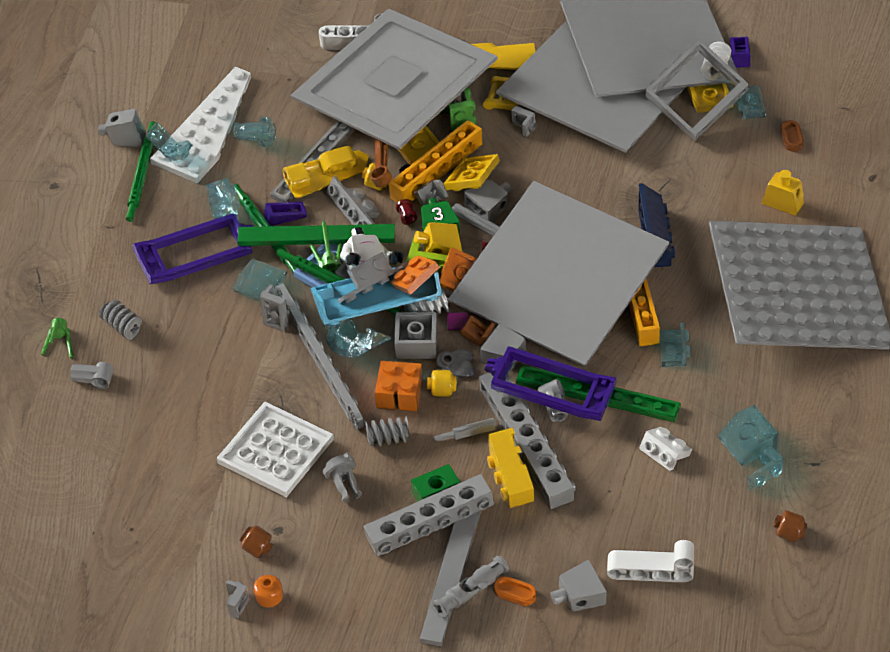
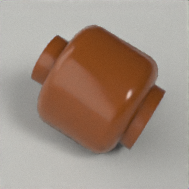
[773,510,807,542]
[239,525,273,558]

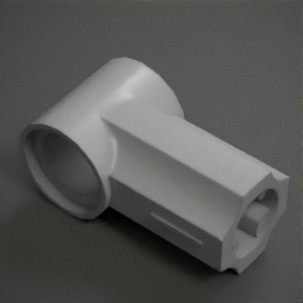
[70,362,114,389]
[538,379,569,422]

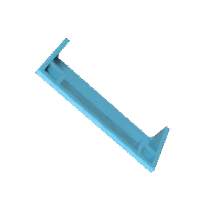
[311,267,442,326]

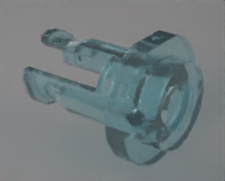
[233,117,276,147]

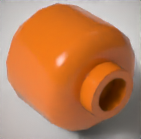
[254,575,283,608]

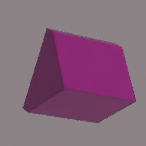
[448,313,469,330]

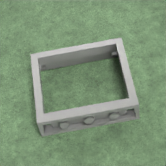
[646,39,749,142]

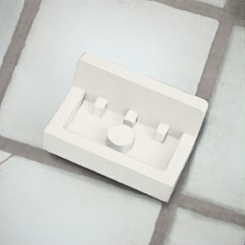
[639,427,692,471]

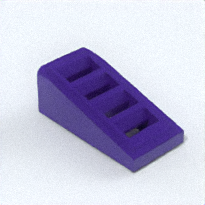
[730,37,751,68]
[264,202,307,226]

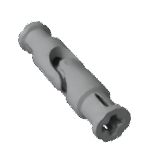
[432,556,509,618]

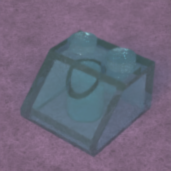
[718,405,778,466]

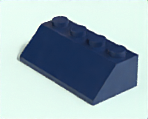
[638,183,675,268]

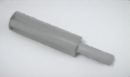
[433,418,497,442]

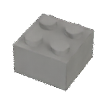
[394,312,438,359]

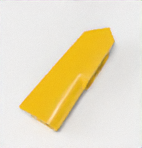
[471,43,536,70]
[283,146,369,199]

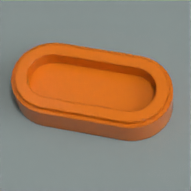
[494,576,536,606]

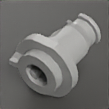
[323,452,362,503]

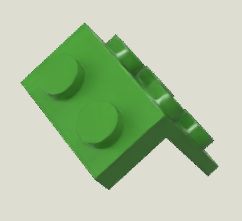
[449,87,476,133]

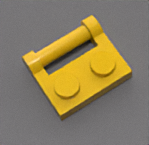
[483,76,518,110]

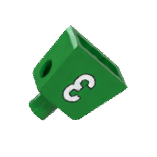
[421,198,460,235]

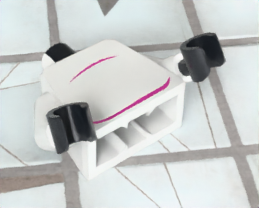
[340,227,404,271]

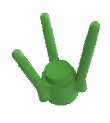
[310,221,342,272]
[41,318,73,358]

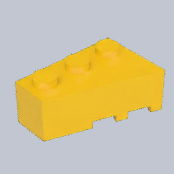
[487,428,534,508]

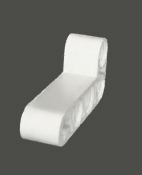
[319,13,383,50]
[607,540,694,582]

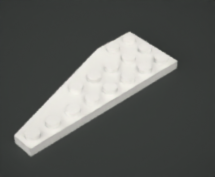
[150,67,251,183]

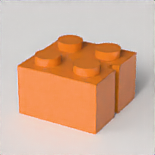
[375,361,423,411]

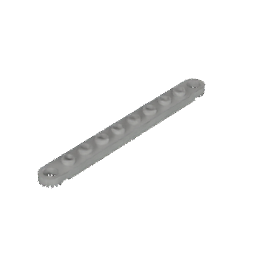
[275,283,364,430]

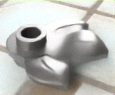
[436,349,475,380]

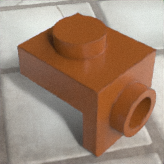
[460,316,495,347]

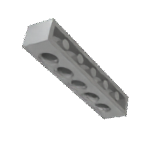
[363,474,494,557]

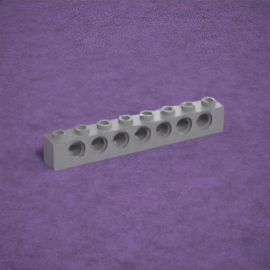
[479,373,576,509]

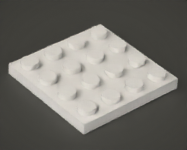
[217,401,334,498]

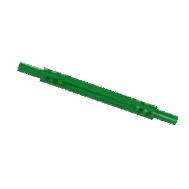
[126,121,157,222]
[232,184,297,274]
[276,248,401,315]

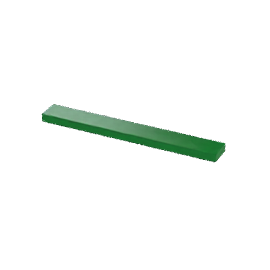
[237,224,395,246]
[516,365,681,423]

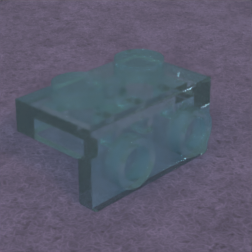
[737,86,766,119]

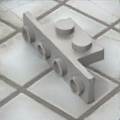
[326,177,380,225]
[337,252,409,304]

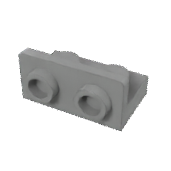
[260,284,288,332]

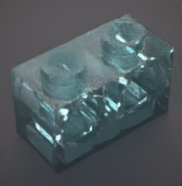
[206,178,240,219]

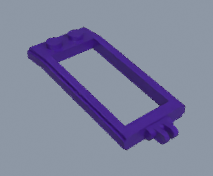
[133,213,253,284]
[484,346,616,421]

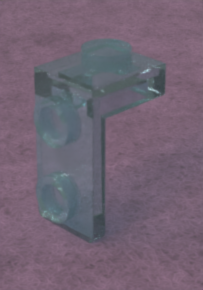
[146,122,193,162]
[747,442,784,491]

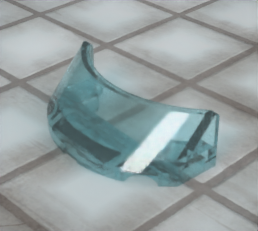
[324,318,391,358]

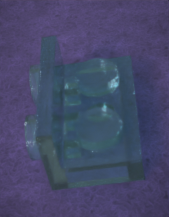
[659,322,690,367]

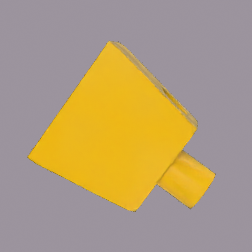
[762,170,804,216]
[414,222,462,255]

